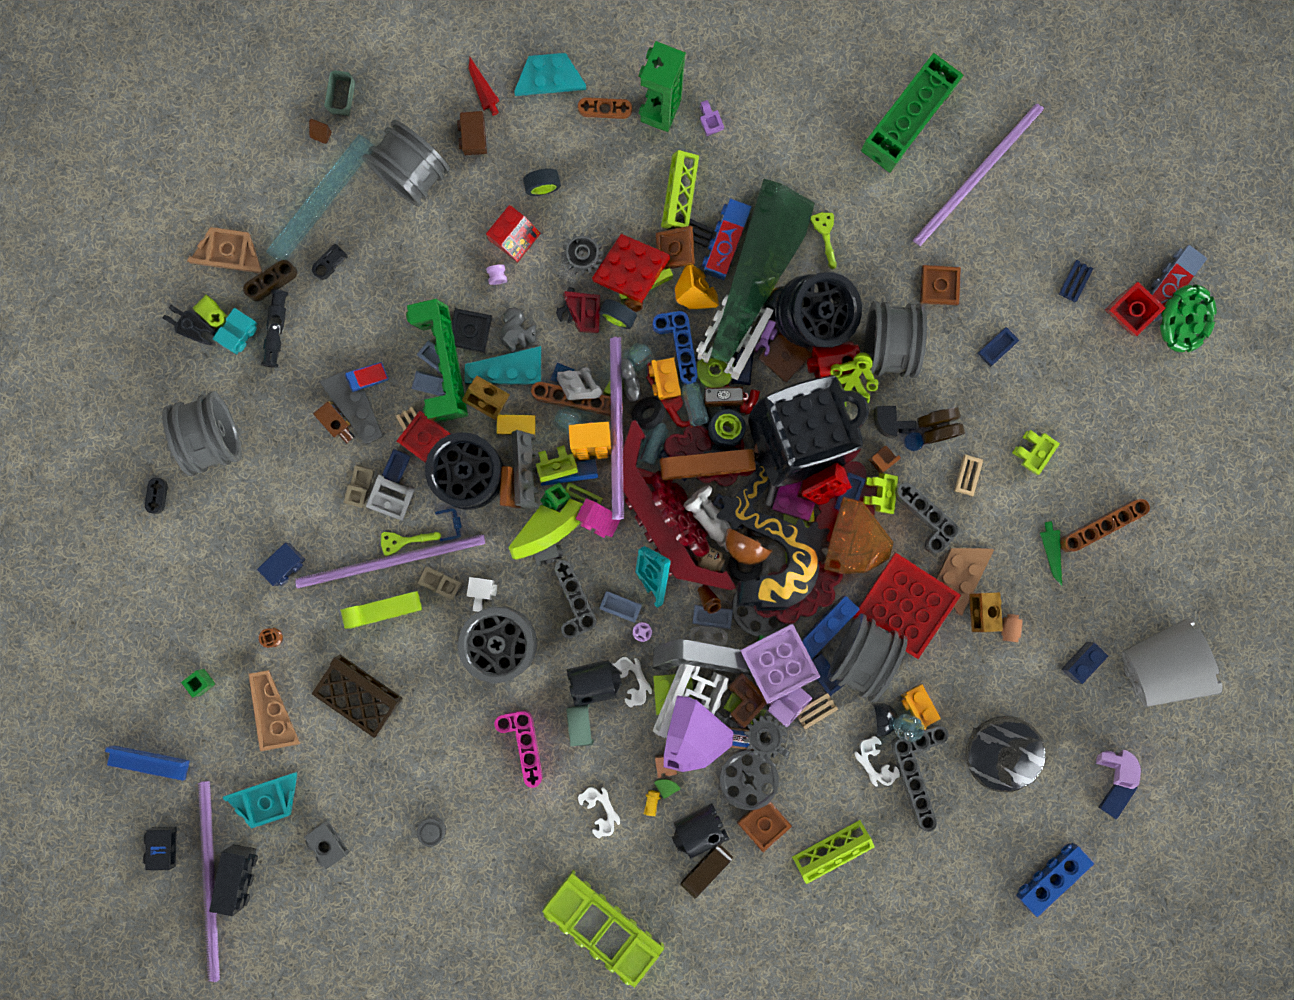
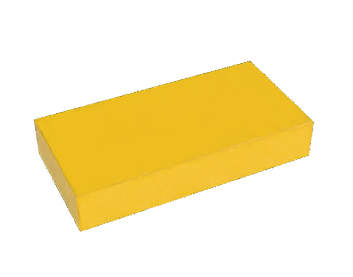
[497,415,536,435]

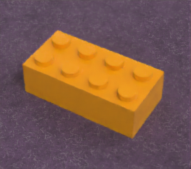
[568,422,612,461]

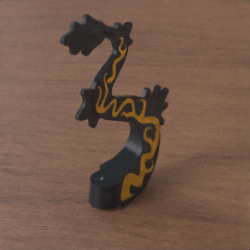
[703,444,831,611]

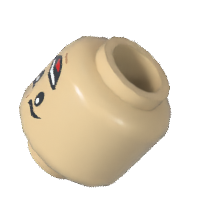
[695,547,725,572]

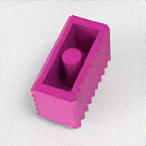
[576,498,621,538]

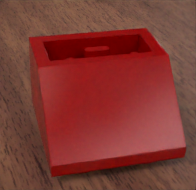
[801,463,852,505]

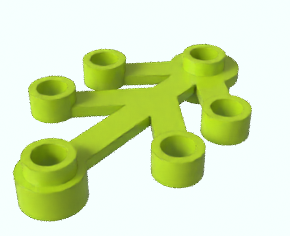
[830,352,879,407]

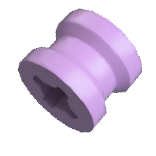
[486,265,507,285]
[633,622,652,642]

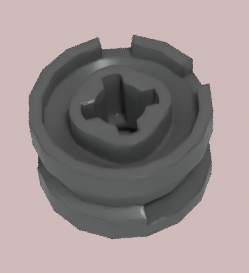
[417,817,446,847]

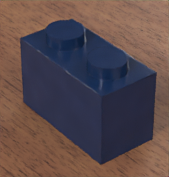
[257,542,306,586]
[1061,642,1108,684]

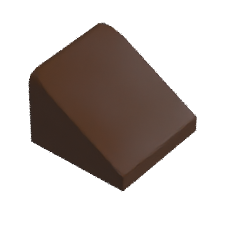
[309,119,332,144]

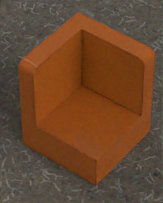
[868,446,901,473]

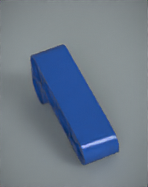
[653,311,697,387]

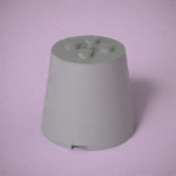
[1122,618,1222,707]

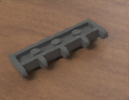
[512,430,539,509]

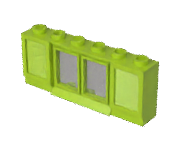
[542,870,664,988]

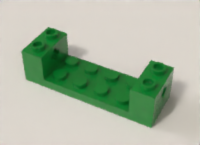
[638,41,686,132]
[861,52,964,173]
[406,299,469,423]

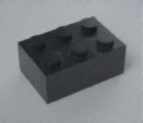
[209,844,258,916]

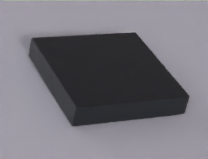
[451,308,493,353]

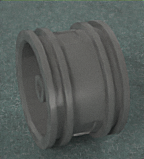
[362,120,450,207]
[864,301,927,378]
[162,391,242,477]
[458,607,537,683]
[828,613,908,703]

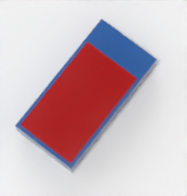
[345,362,389,392]

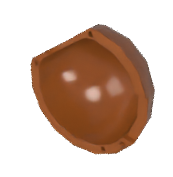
[725,528,773,565]

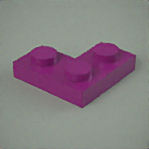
[772,481,815,522]

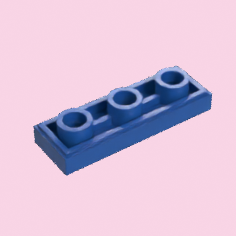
[540,459,598,486]

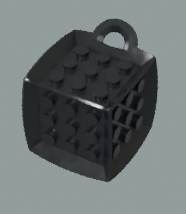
[748,375,869,487]

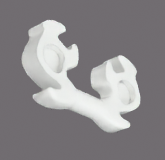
[613,657,652,707]
[854,736,900,787]
[578,787,620,838]

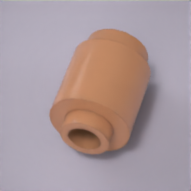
[1001,614,1023,642]

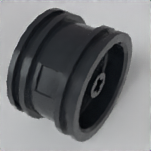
[775,272,862,347]
[425,432,504,510]

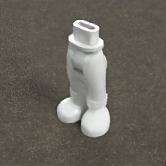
[683,485,731,552]

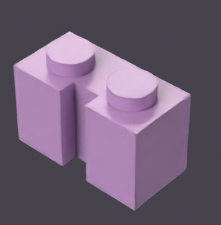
[768,687,812,727]

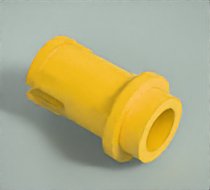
[643,790,661,816]

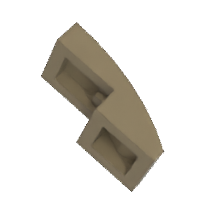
[344,465,375,508]
[417,566,461,600]

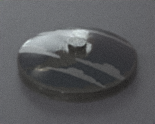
[965,716,1046,792]

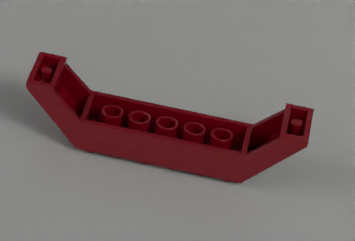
[621,420,736,590]

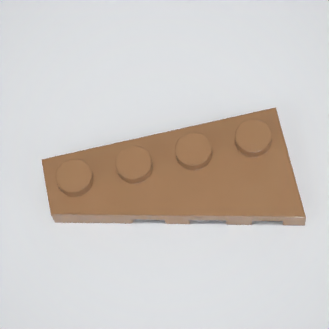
[249,670,301,751]

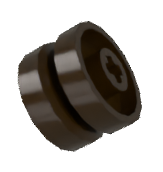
[917,407,966,445]

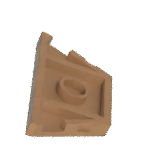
[187,227,262,273]
[936,548,994,616]

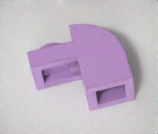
[1096,750,1141,789]

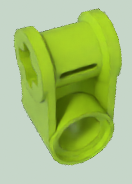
[193,295,228,330]

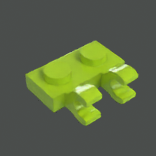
[1012,430,1060,475]
[536,445,578,483]
[863,473,898,514]

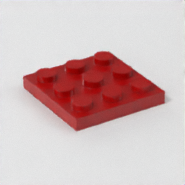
[592,234,670,303]

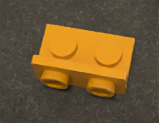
[648,358,681,400]
[901,684,941,731]

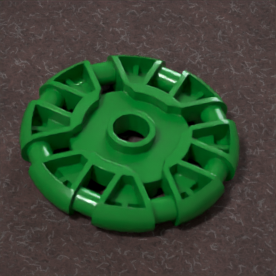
[1160,284,1217,353]

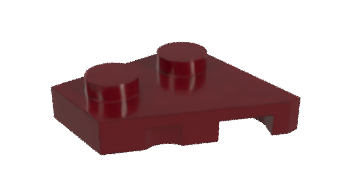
[563,291,600,334]

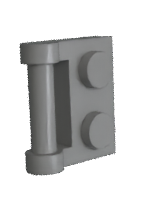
[557,367,602,400]
[366,474,415,521]

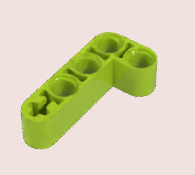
[340,591,422,629]

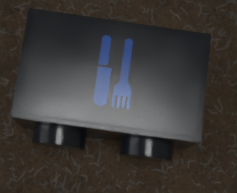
[143,827,177,870]

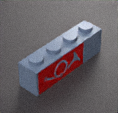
[1149,245,1207,321]

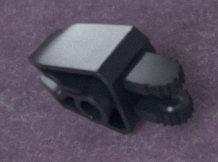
[162,305,216,346]

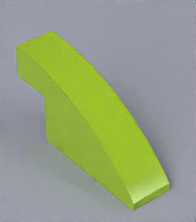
[508,499,583,560]

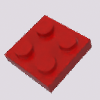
[397,411,451,463]

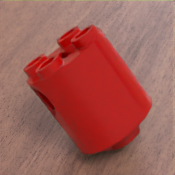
[807,341,862,379]

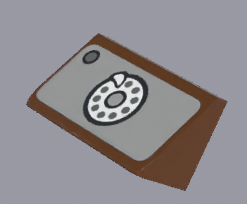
[705,387,743,407]

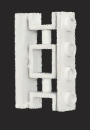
[696,290,774,380]
[653,664,729,738]

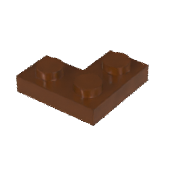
[728,673,767,729]

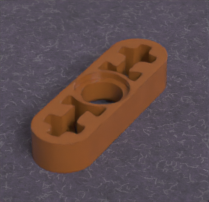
[578,98,632,119]

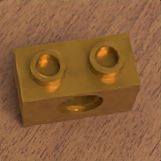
[462,376,510,420]
[969,592,1003,632]

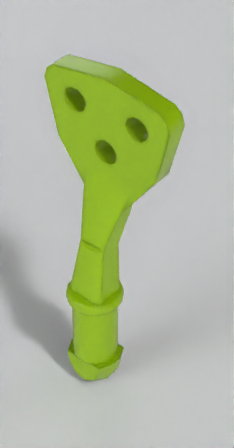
[810,213,837,269]
[381,532,441,556]

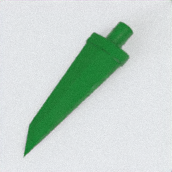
[1040,521,1062,586]

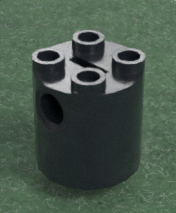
[566,660,622,707]
[672,803,730,859]

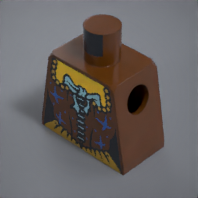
[313,401,355,444]

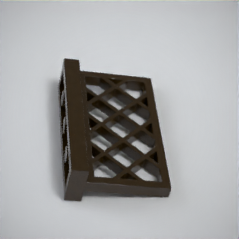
[312,654,403,738]

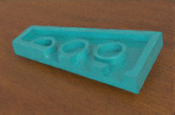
[465,346,542,385]

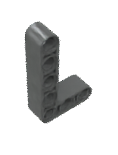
[652,639,752,675]
[891,725,949,832]

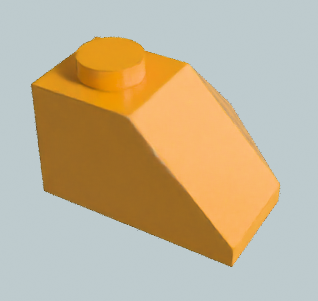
[675,265,719,309]

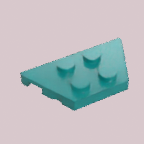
[514,53,586,96]
[635,546,671,608]
[223,772,298,829]

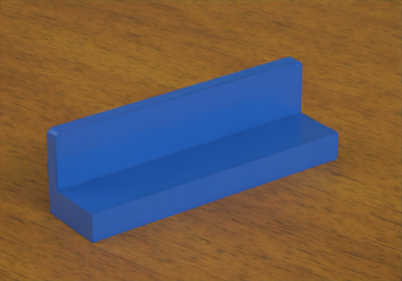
[105,745,190,781]

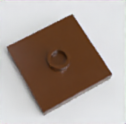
[758,332,812,383]

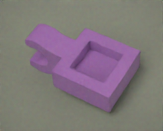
[700,100,724,136]
[755,320,778,357]

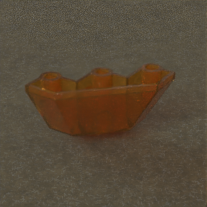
[824,497,894,574]

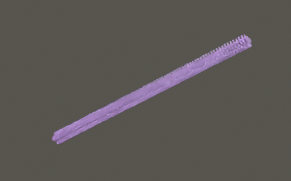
[913,104,1044,246]
[610,337,624,520]
[295,534,485,588]
[198,781,220,982]

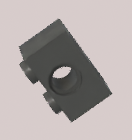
[304,820,350,869]

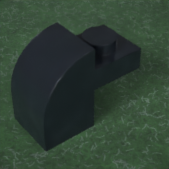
[874,406,916,438]

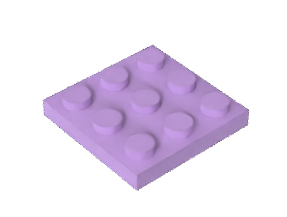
[740,624,820,704]

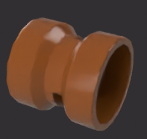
[259,628,283,648]

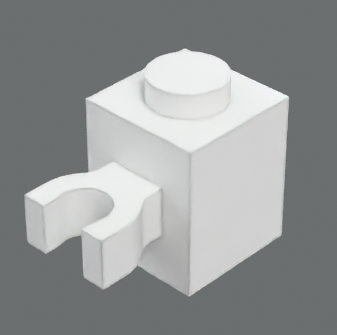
[467,577,497,612]

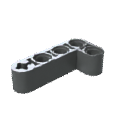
[895,483,959,553]
[554,560,597,639]

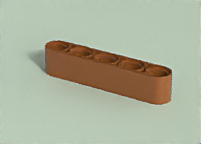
[531,382,623,416]
[660,449,756,480]
[1060,499,1150,552]

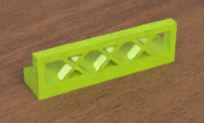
[661,150,699,229]
[792,820,875,884]

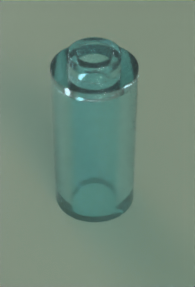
[681,383,709,426]
[637,423,669,466]

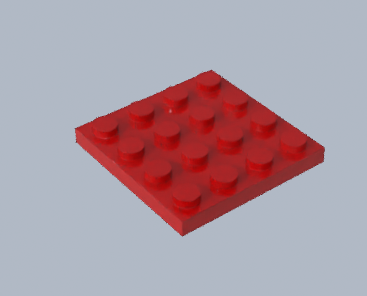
[853,552,961,659]

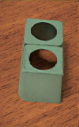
[324,70,355,116]
[566,704,594,746]

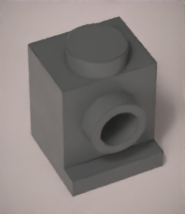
[534,543,563,566]

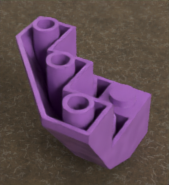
[664,695,734,772]

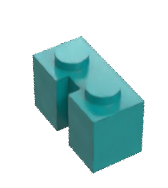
[213,308,258,355]

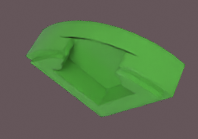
[654,779,681,799]

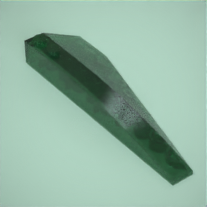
[710,179,815,363]

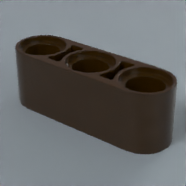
[243,260,297,301]
[680,844,733,899]

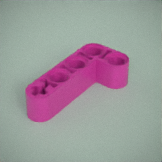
[494,710,543,788]

